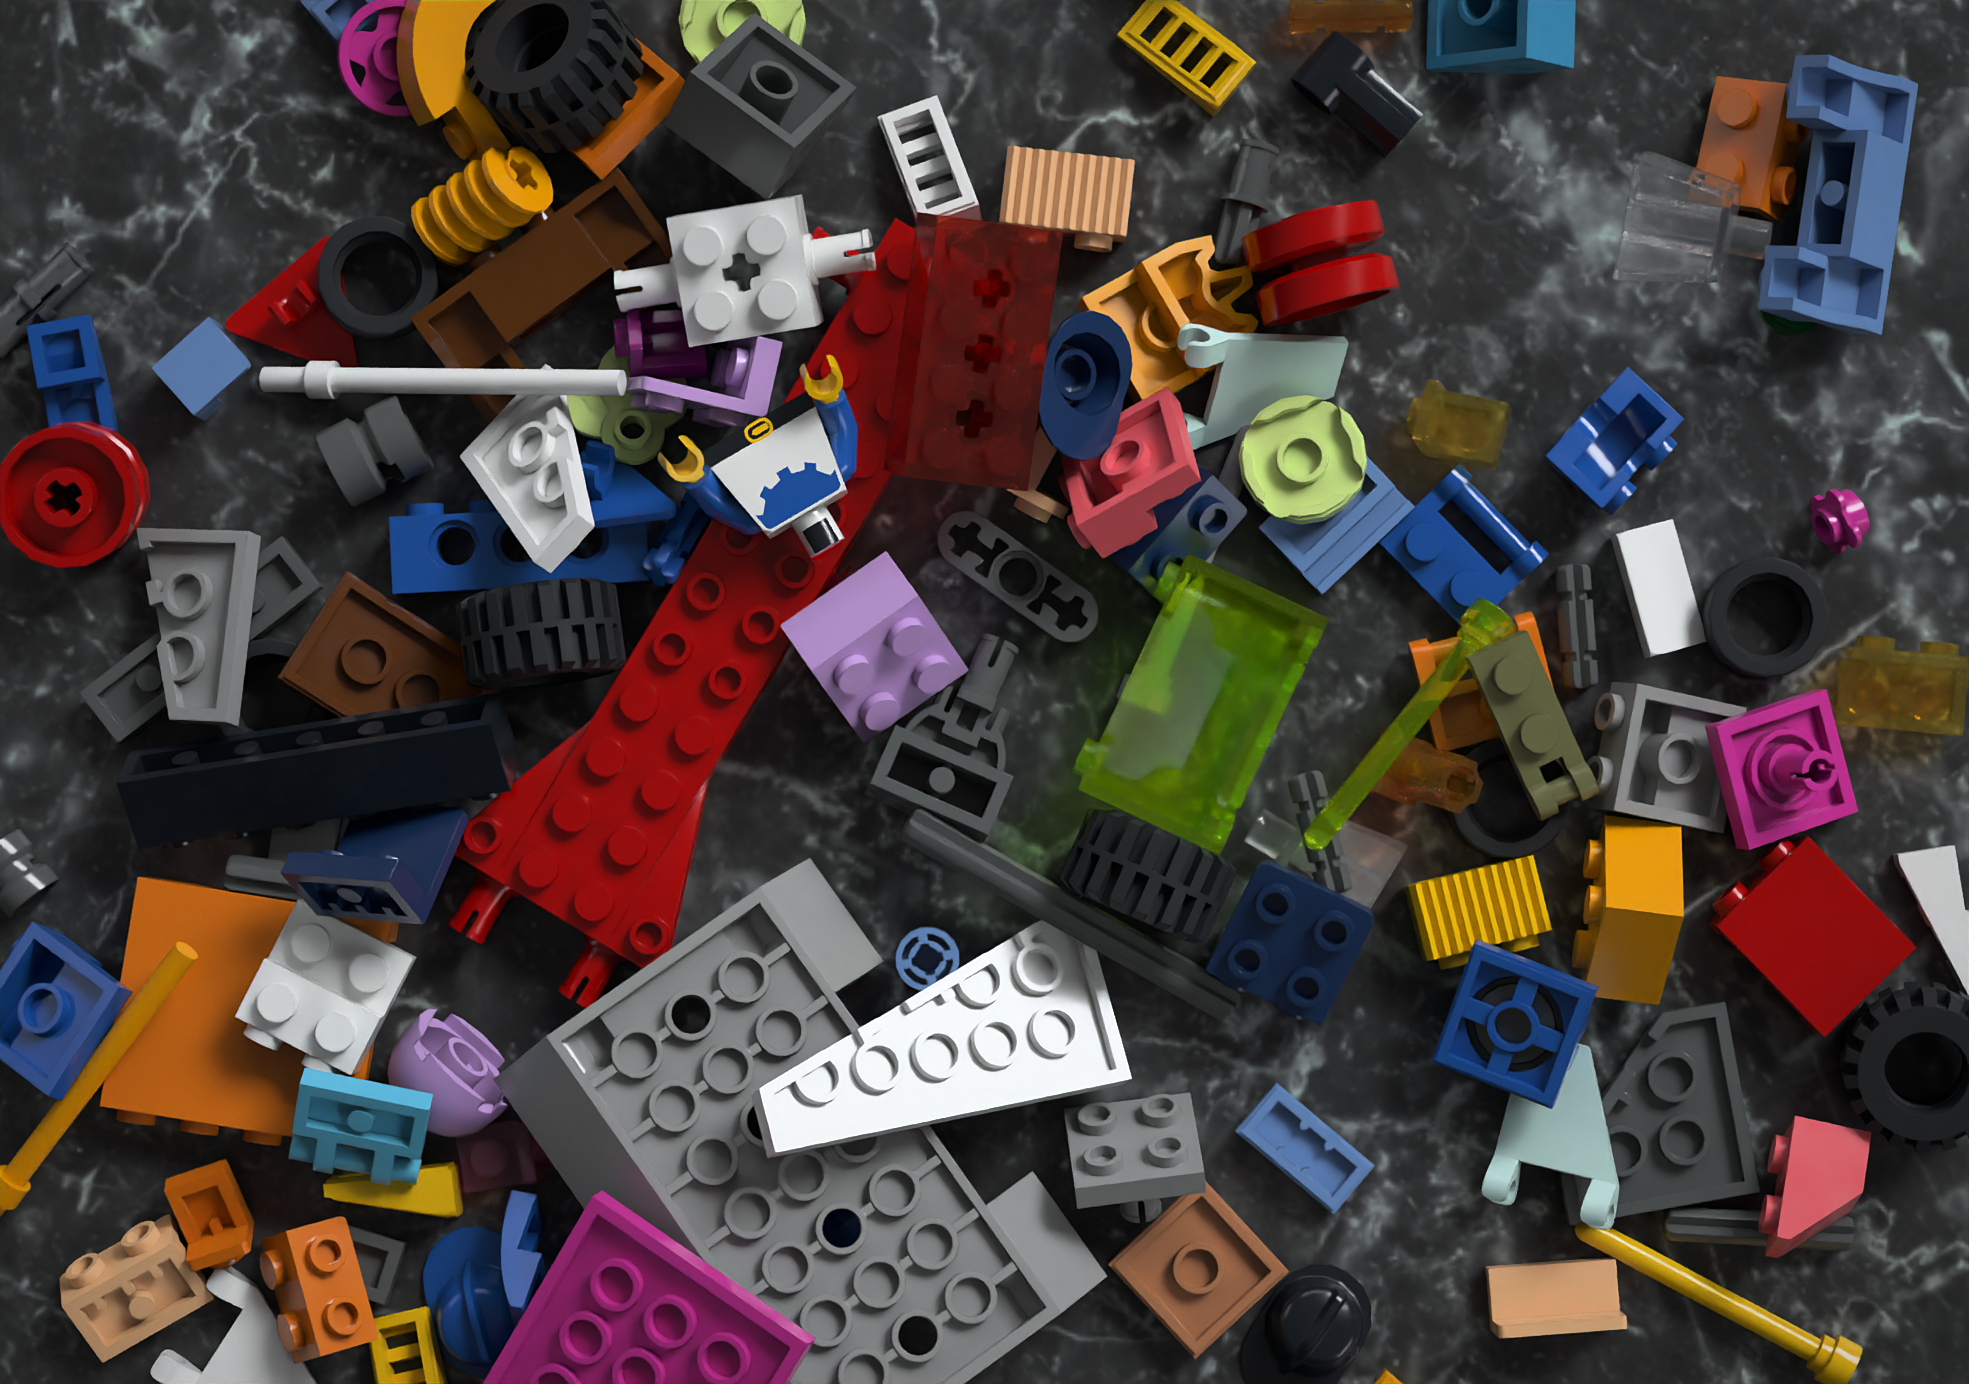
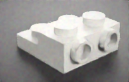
[235,899,416,1075]

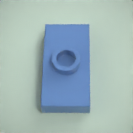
[1234,1082,1375,1215]

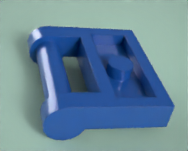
[1377,463,1549,634]

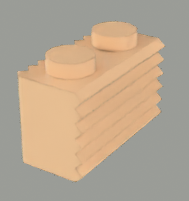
[999,146,1135,252]

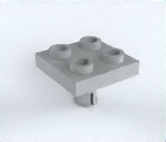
[1064,1092,1206,1223]

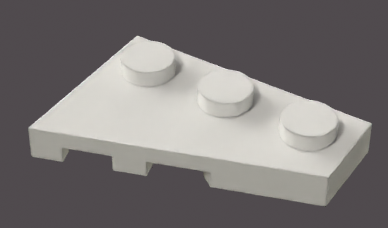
[460,364,595,573]

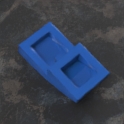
[26,314,119,433]
[501,1190,547,1328]

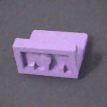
[625,336,783,429]

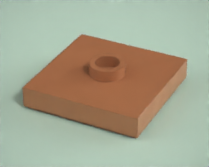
[1107,1180,1289,1359]

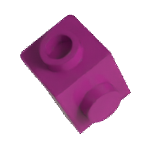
[613,308,707,379]

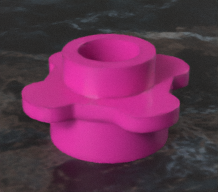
[1810,489,1870,554]

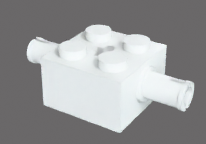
[614,194,876,347]

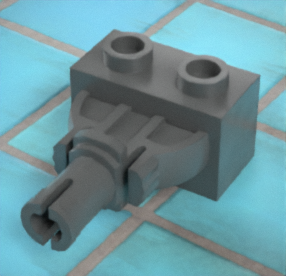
[864,633,1019,842]

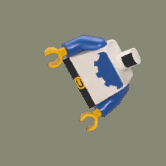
[658,355,858,558]

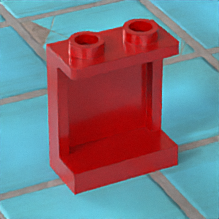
[1707,836,1917,1037]

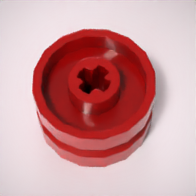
[1240,200,1401,327]
[0,421,151,568]

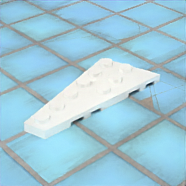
[751,896,1132,1158]

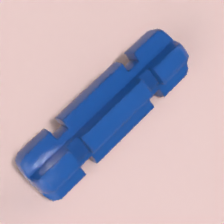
[642,491,713,587]

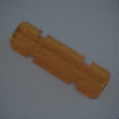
[1288,0,1413,34]

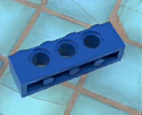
[389,500,653,597]

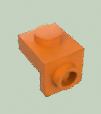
[164,1159,255,1272]

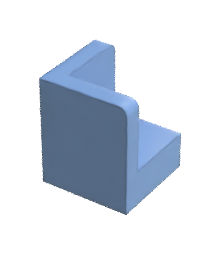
[152,317,251,421]

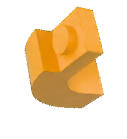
[396,0,511,161]

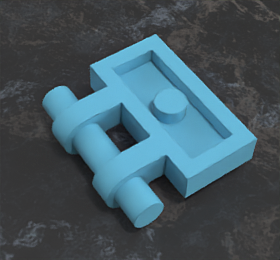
[288,1068,433,1186]

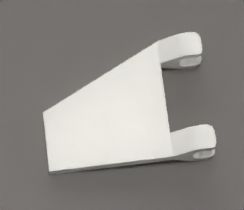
[151,1266,317,1384]

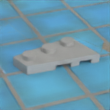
[136,528,261,726]

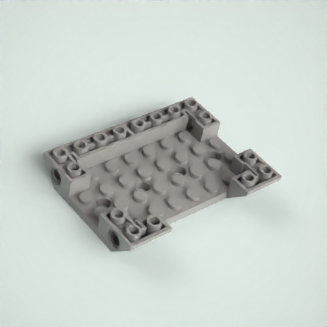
[493,858,1107,1384]

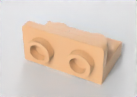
[59,1214,214,1363]

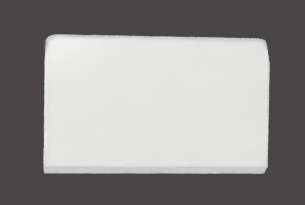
[1610,519,1707,658]

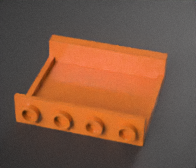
[100,876,399,1146]

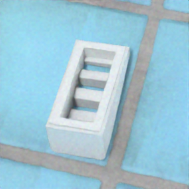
[878,95,982,241]

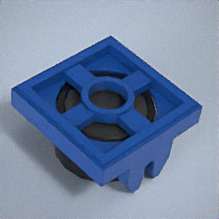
[1431,939,1599,1109]

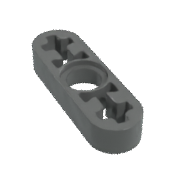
[937,511,1099,643]

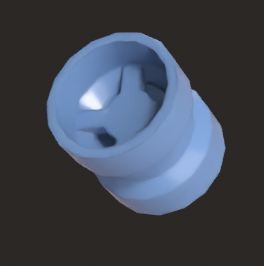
[896,926,959,991]

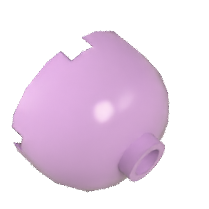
[387,1009,511,1137]

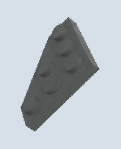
[1558,1001,1760,1226]

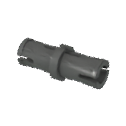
[0,242,96,359]

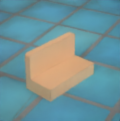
[1485,1257,1627,1338]

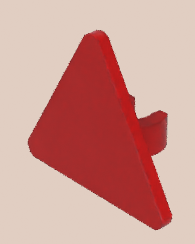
[225,237,359,367]

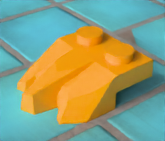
[1076,235,1259,404]

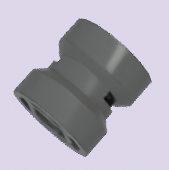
[0,829,60,918]

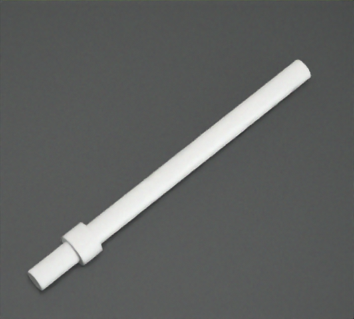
[259,361,627,399]

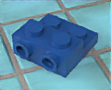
[0,921,133,1101]

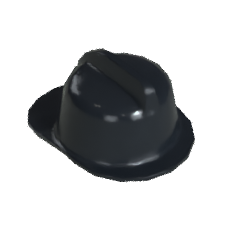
[1241,1265,1371,1384]

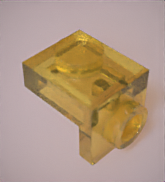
[1407,379,1512,470]

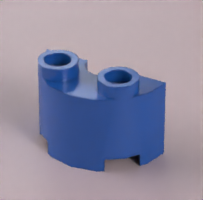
[1543,367,1684,516]

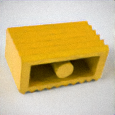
[1404,855,1552,970]

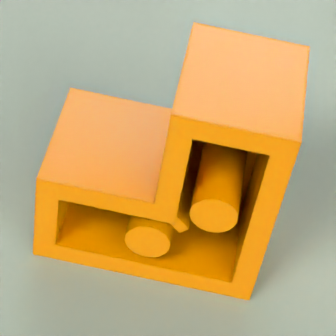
[1572,815,1684,1005]

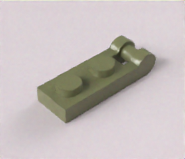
[1464,630,1600,821]

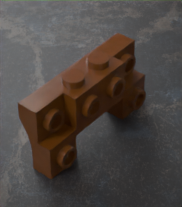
[410,167,673,425]

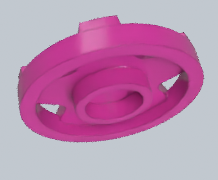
[337,0,412,117]

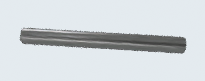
[900,808,1241,1020]

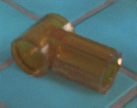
[1360,728,1483,814]

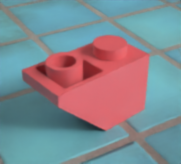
[1758,1116,1872,1259]

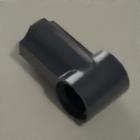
[1290,31,1423,158]

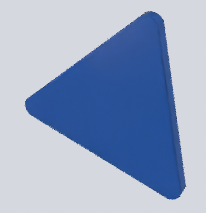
[580,440,676,529]

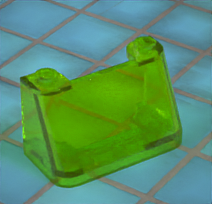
[1071,553,1329,855]

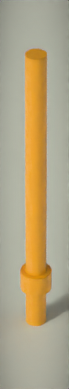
[0,941,198,1217]

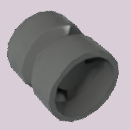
[316,394,434,508]

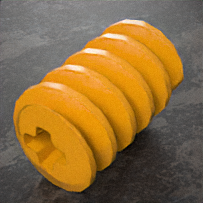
[411,146,553,267]

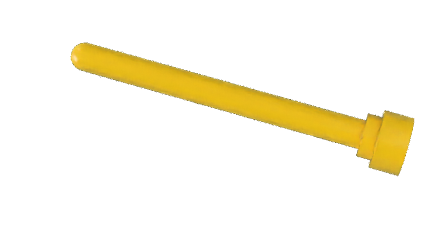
[1575,1223,1863,1384]

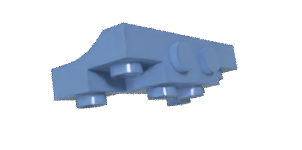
[1758,55,1918,335]

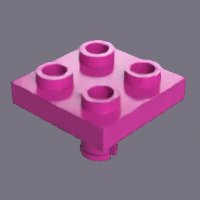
[1705,689,1858,850]

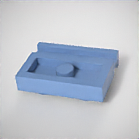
[1257,456,1415,596]

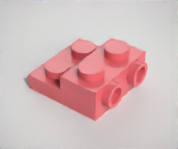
[1058,386,1201,559]

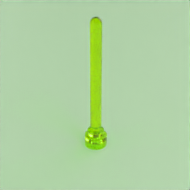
[1304,598,1516,851]

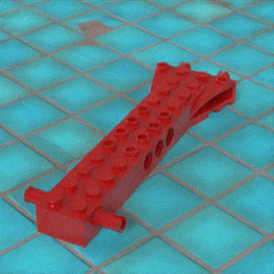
[448,218,1034,1008]

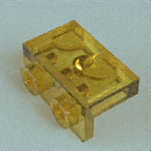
[1832,636,1969,737]

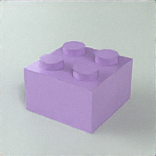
[780,551,969,744]

